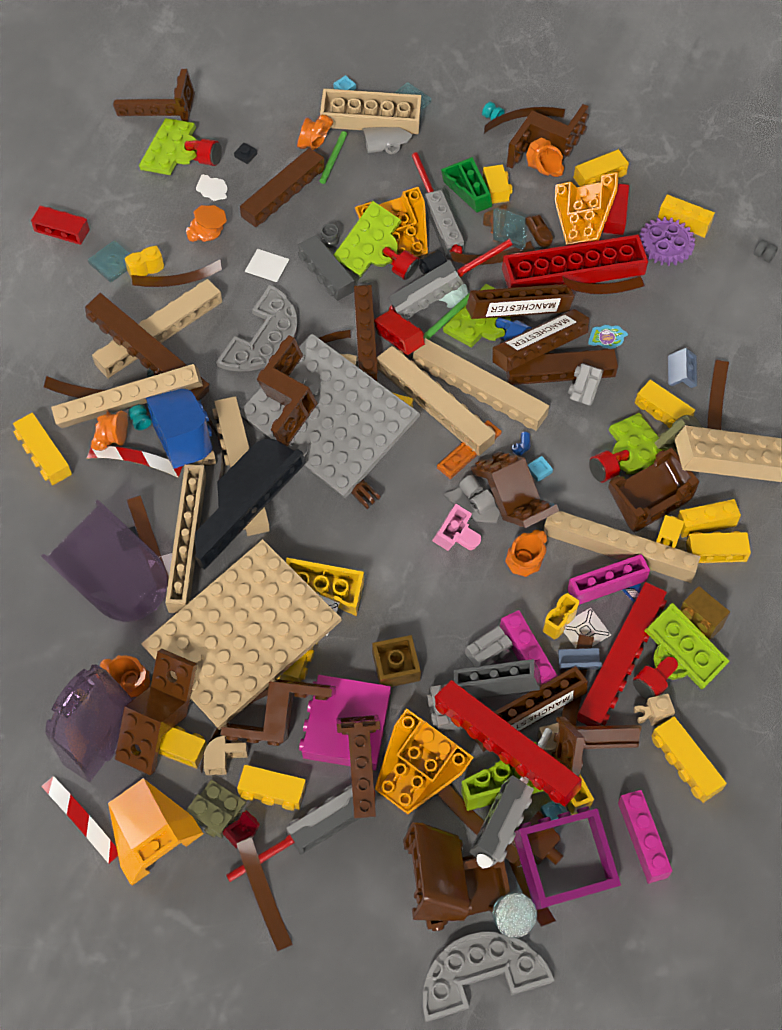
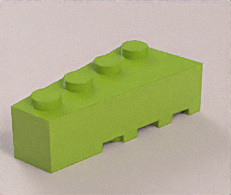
[461,742,543,811]

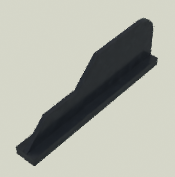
[195,439,306,570]

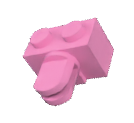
[432,504,481,551]

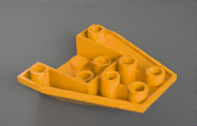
[555,172,618,246]
[355,187,428,257]
[375,708,474,815]
[108,778,204,886]

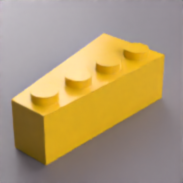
[286,558,364,616]

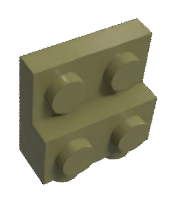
[655,415,703,452]
[186,780,246,839]

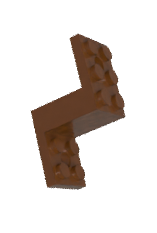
[507,104,589,169]
[257,335,318,446]
[471,452,559,528]
[115,648,197,775]
[221,679,336,746]

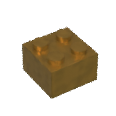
[680,586,730,640]
[372,635,421,687]

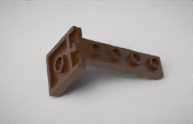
[113,69,195,122]
[336,715,380,818]
[552,717,642,776]

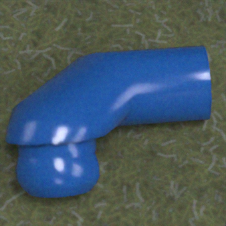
[511,432,530,456]

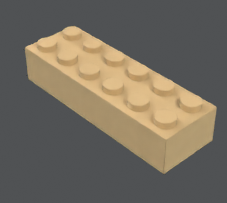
[320,89,421,134]
[675,425,782,482]

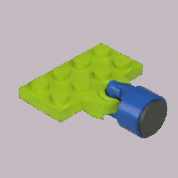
[443,284,532,348]

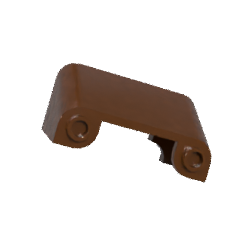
[608,447,700,533]
[403,822,472,921]
[413,855,514,931]

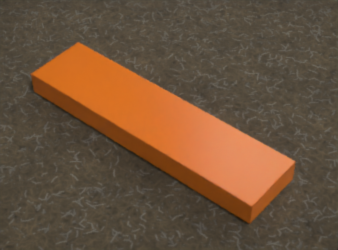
[437,420,502,479]

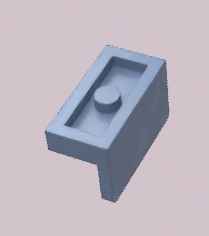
[668,348,697,388]
[558,648,602,671]

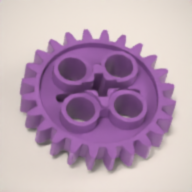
[639,217,695,266]

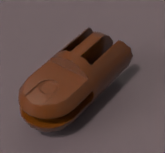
[525,215,553,247]
[351,479,381,509]

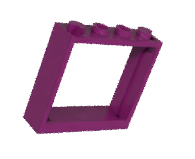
[514,806,621,910]

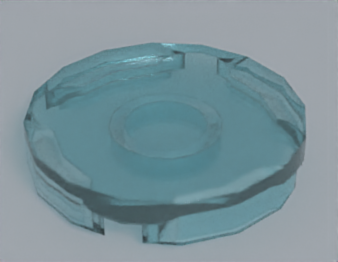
[492,892,537,938]

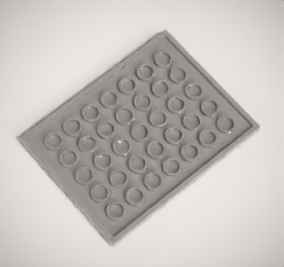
[240,334,420,499]

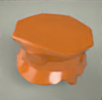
[297,114,333,150]
[526,138,564,177]
[186,205,227,242]
[91,410,128,451]
[505,529,547,577]
[100,655,151,699]

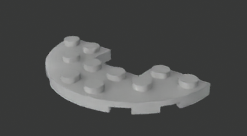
[216,285,297,371]
[423,932,554,1022]

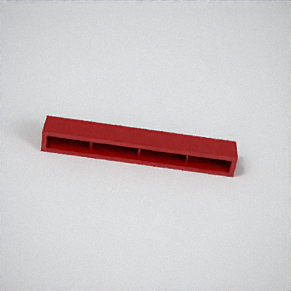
[577,582,668,726]
[435,680,582,807]

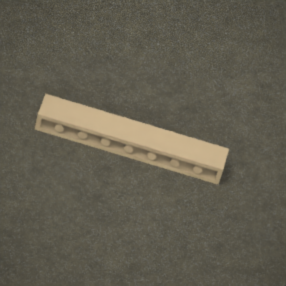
[92,279,222,378]
[413,338,549,431]
[376,346,495,456]
[51,364,203,428]
[212,396,270,536]
[165,464,206,613]
[543,511,701,583]

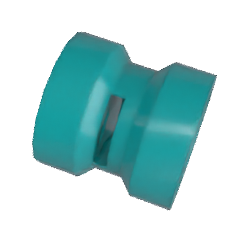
[482,101,505,120]
[128,405,152,430]

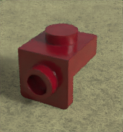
[222,810,260,849]

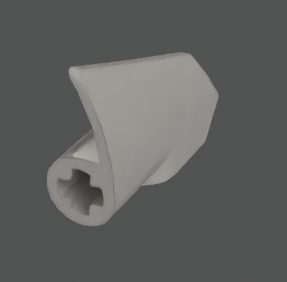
[362,127,412,154]
[444,475,500,524]

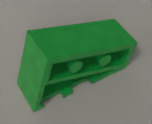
[441,157,492,213]

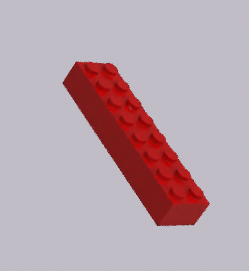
[502,235,648,288]

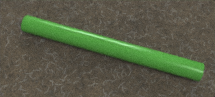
[319,131,347,184]
[423,293,470,340]

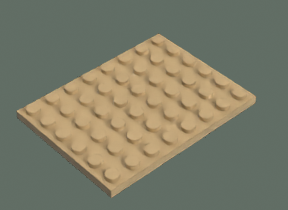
[141,539,342,730]

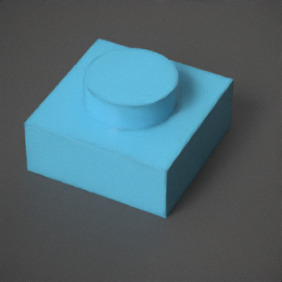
[333,75,356,91]
[528,456,553,482]
[540,801,568,821]

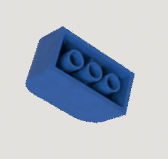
[146,388,212,469]

